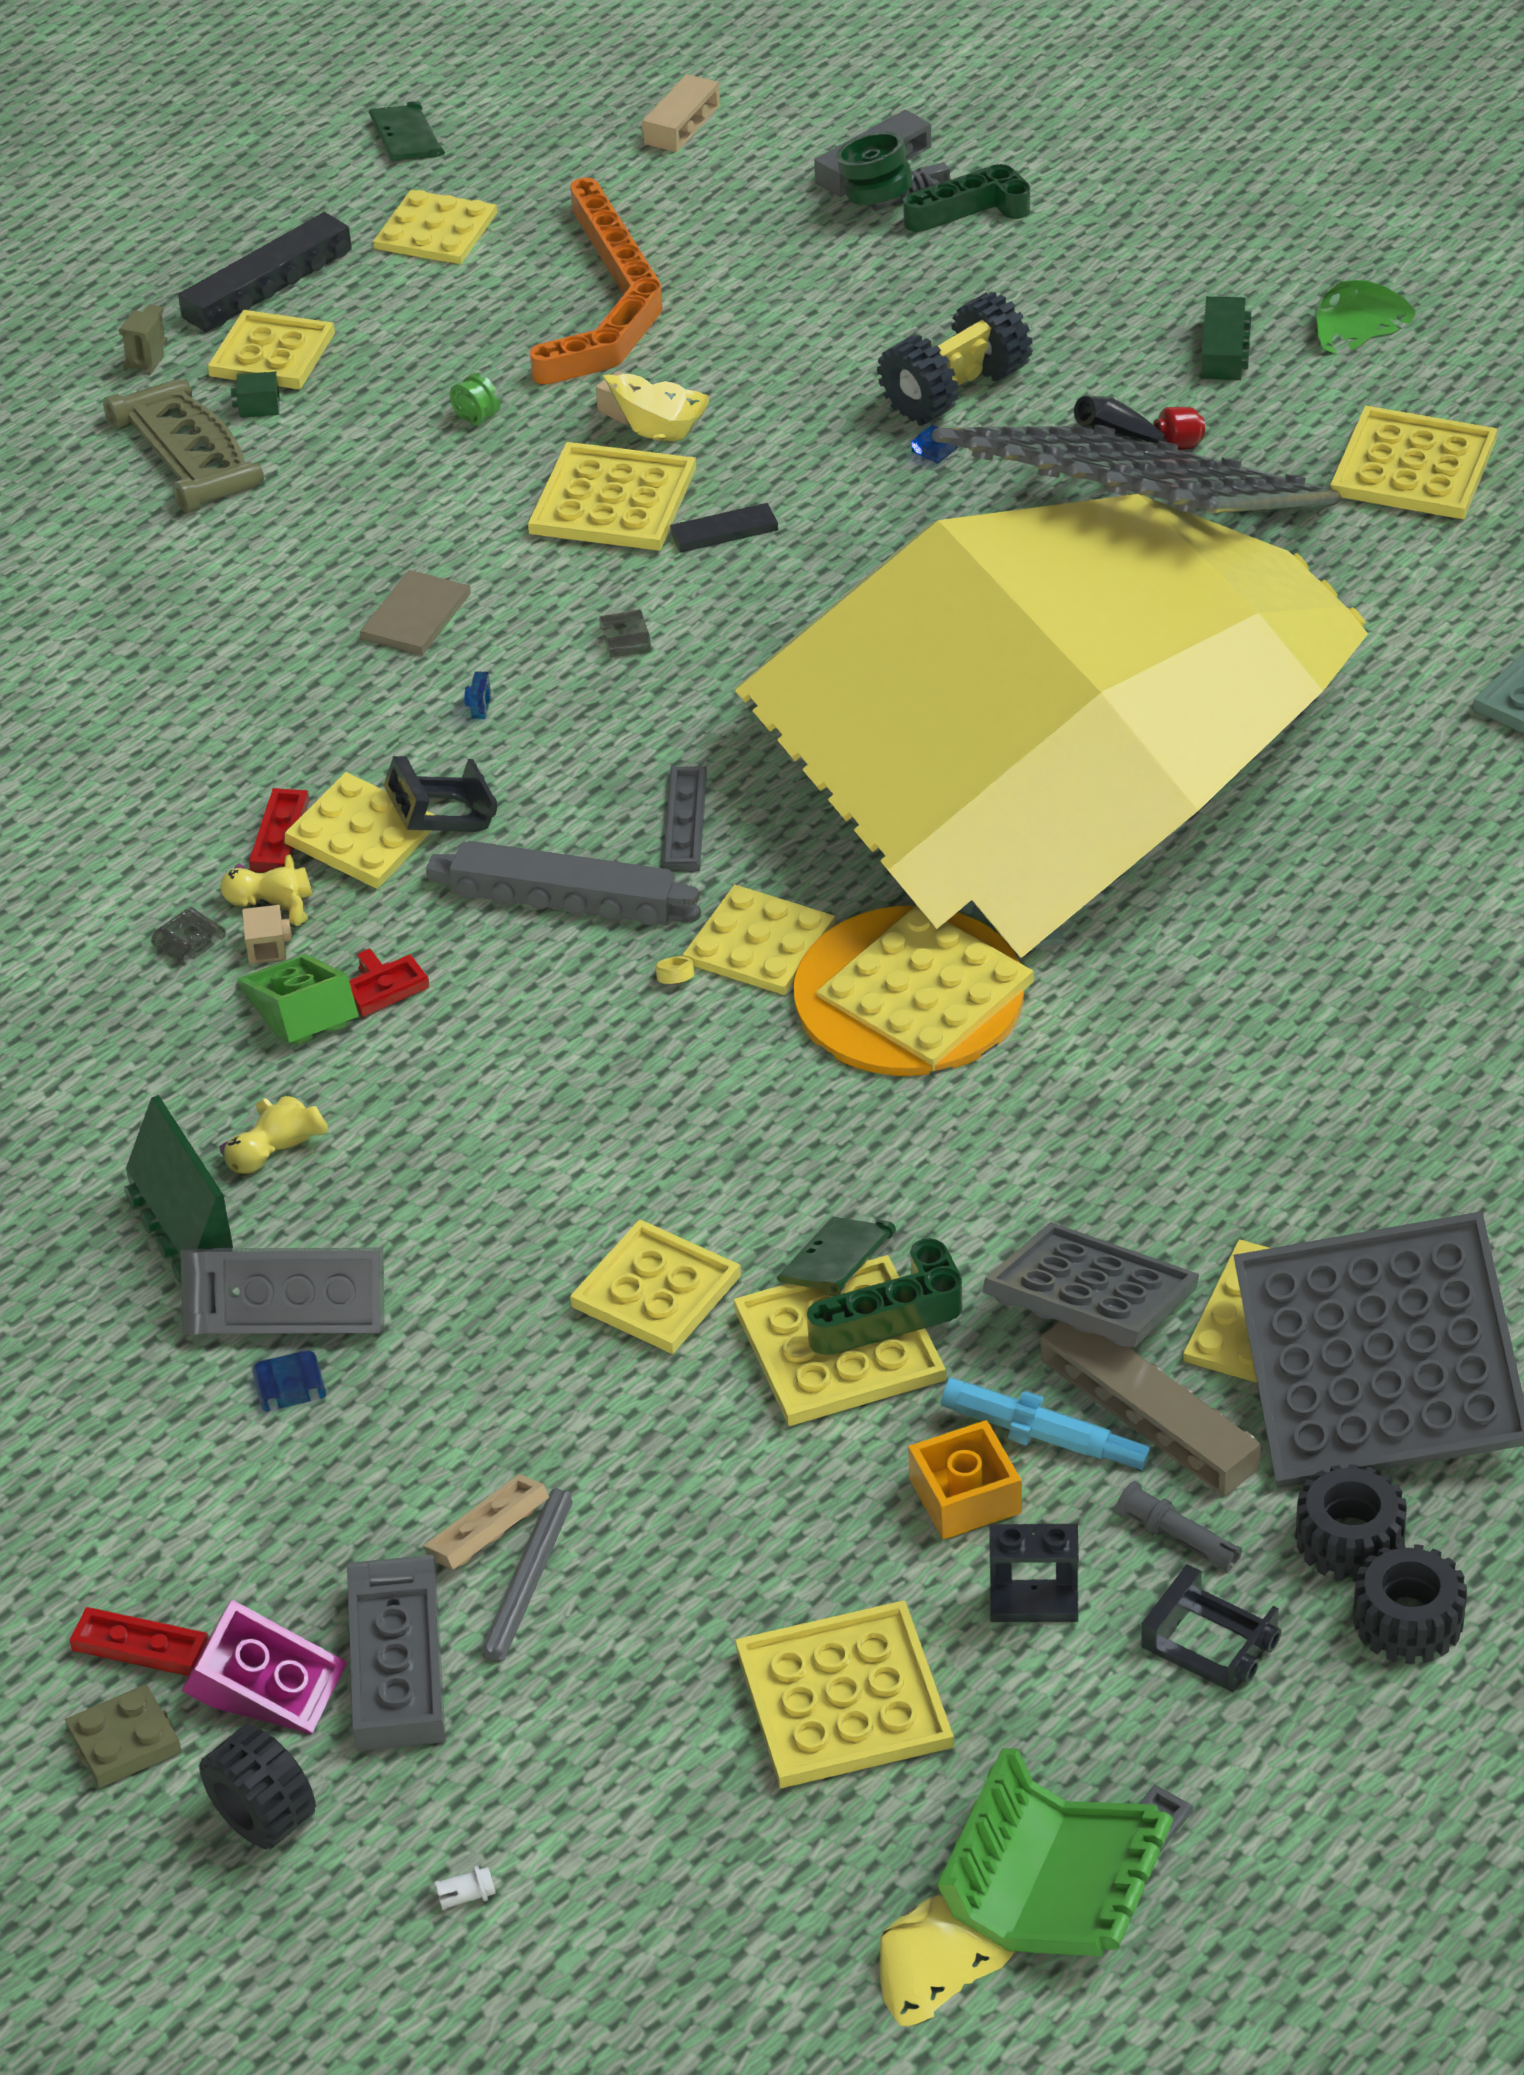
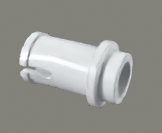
[435,1865,496,1911]

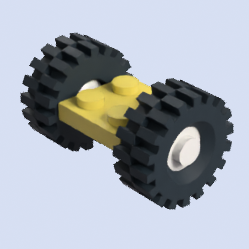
[877,292,1033,426]

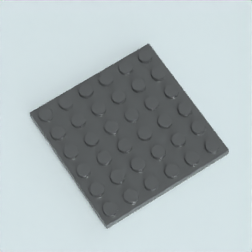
[1234,1211,1524,1488]

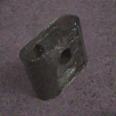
[599,609,652,658]
[151,907,226,966]

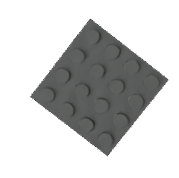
[982,1222,1199,1347]

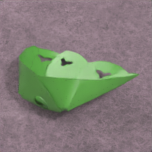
[1314,280,1415,354]

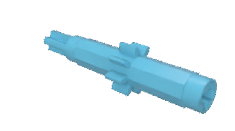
[941,1377,1150,1471]

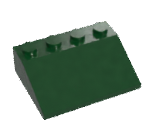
[124,1095,233,1284]

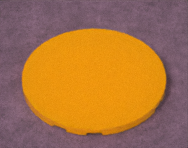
[794,905,1024,1076]

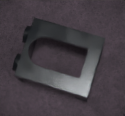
[383,756,497,832]
[989,1524,1079,1622]
[1141,1564,1282,1692]

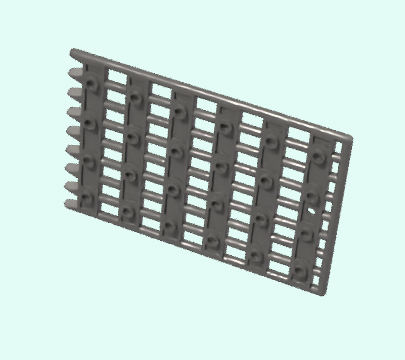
[932,425,1341,513]

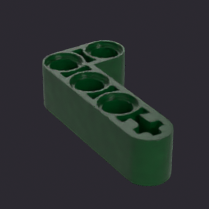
[903,164,1030,232]
[807,1238,963,1355]

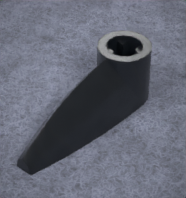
[1074,396,1164,444]

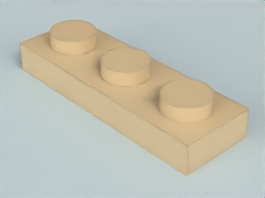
[423,1474,549,1570]

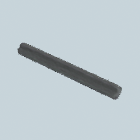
[482,1488,573,1662]

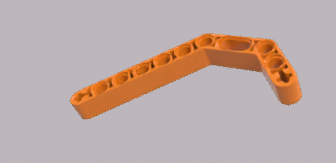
[530,177,663,385]

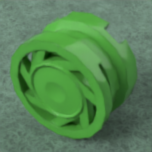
[449,373,501,426]

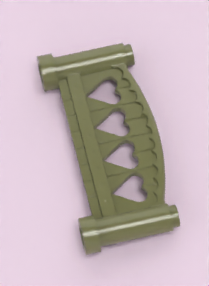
[103,379,264,514]

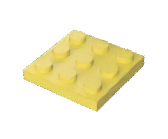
[373,190,498,264]
[208,310,335,390]
[284,772,434,889]
[683,884,836,995]
[570,1219,741,1354]

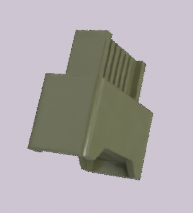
[119,304,168,375]

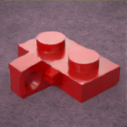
[349,948,429,1017]

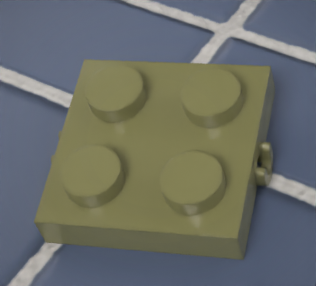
[65,1684,182,1788]

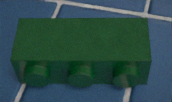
[1201,296,1252,380]

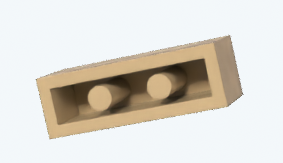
[641,74,720,152]

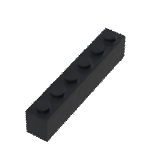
[178,212,352,332]

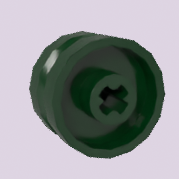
[836,131,914,205]

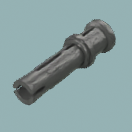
[1115,1481,1242,1572]

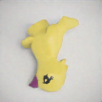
[220,855,313,926]
[219,1096,328,1174]

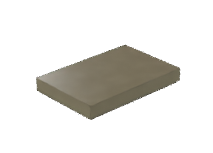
[360,570,471,655]

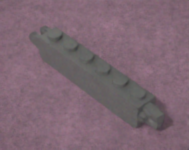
[426,841,701,925]

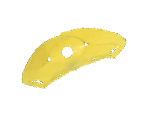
[603,374,709,441]
[879,1894,1015,2026]

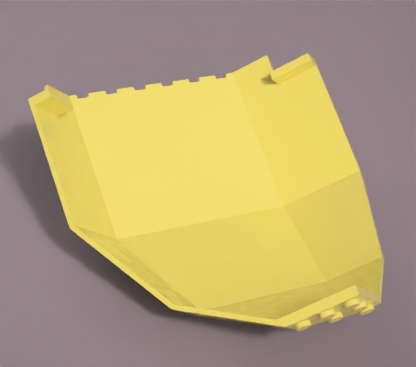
[733,494,1368,958]

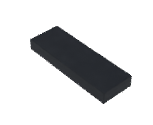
[670,503,778,553]

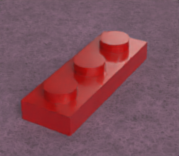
[249,788,310,873]
[69,1607,208,1676]

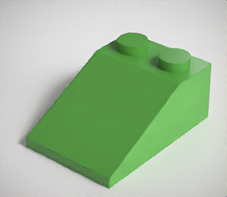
[237,954,359,1044]

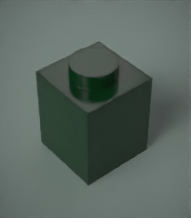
[231,371,280,418]

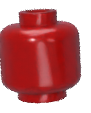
[1153,407,1205,450]

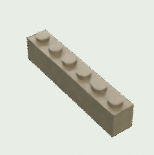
[1041,1321,1261,1497]

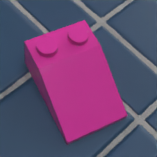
[181,1599,347,1734]

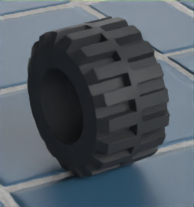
[1295,1464,1407,1582]
[1353,1544,1467,1664]
[199,1724,316,1850]

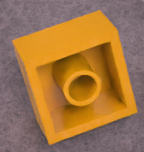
[908,1420,1022,1540]

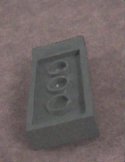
[181,1247,385,1334]
[347,1554,446,1751]

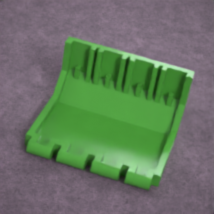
[938,1748,1173,1957]

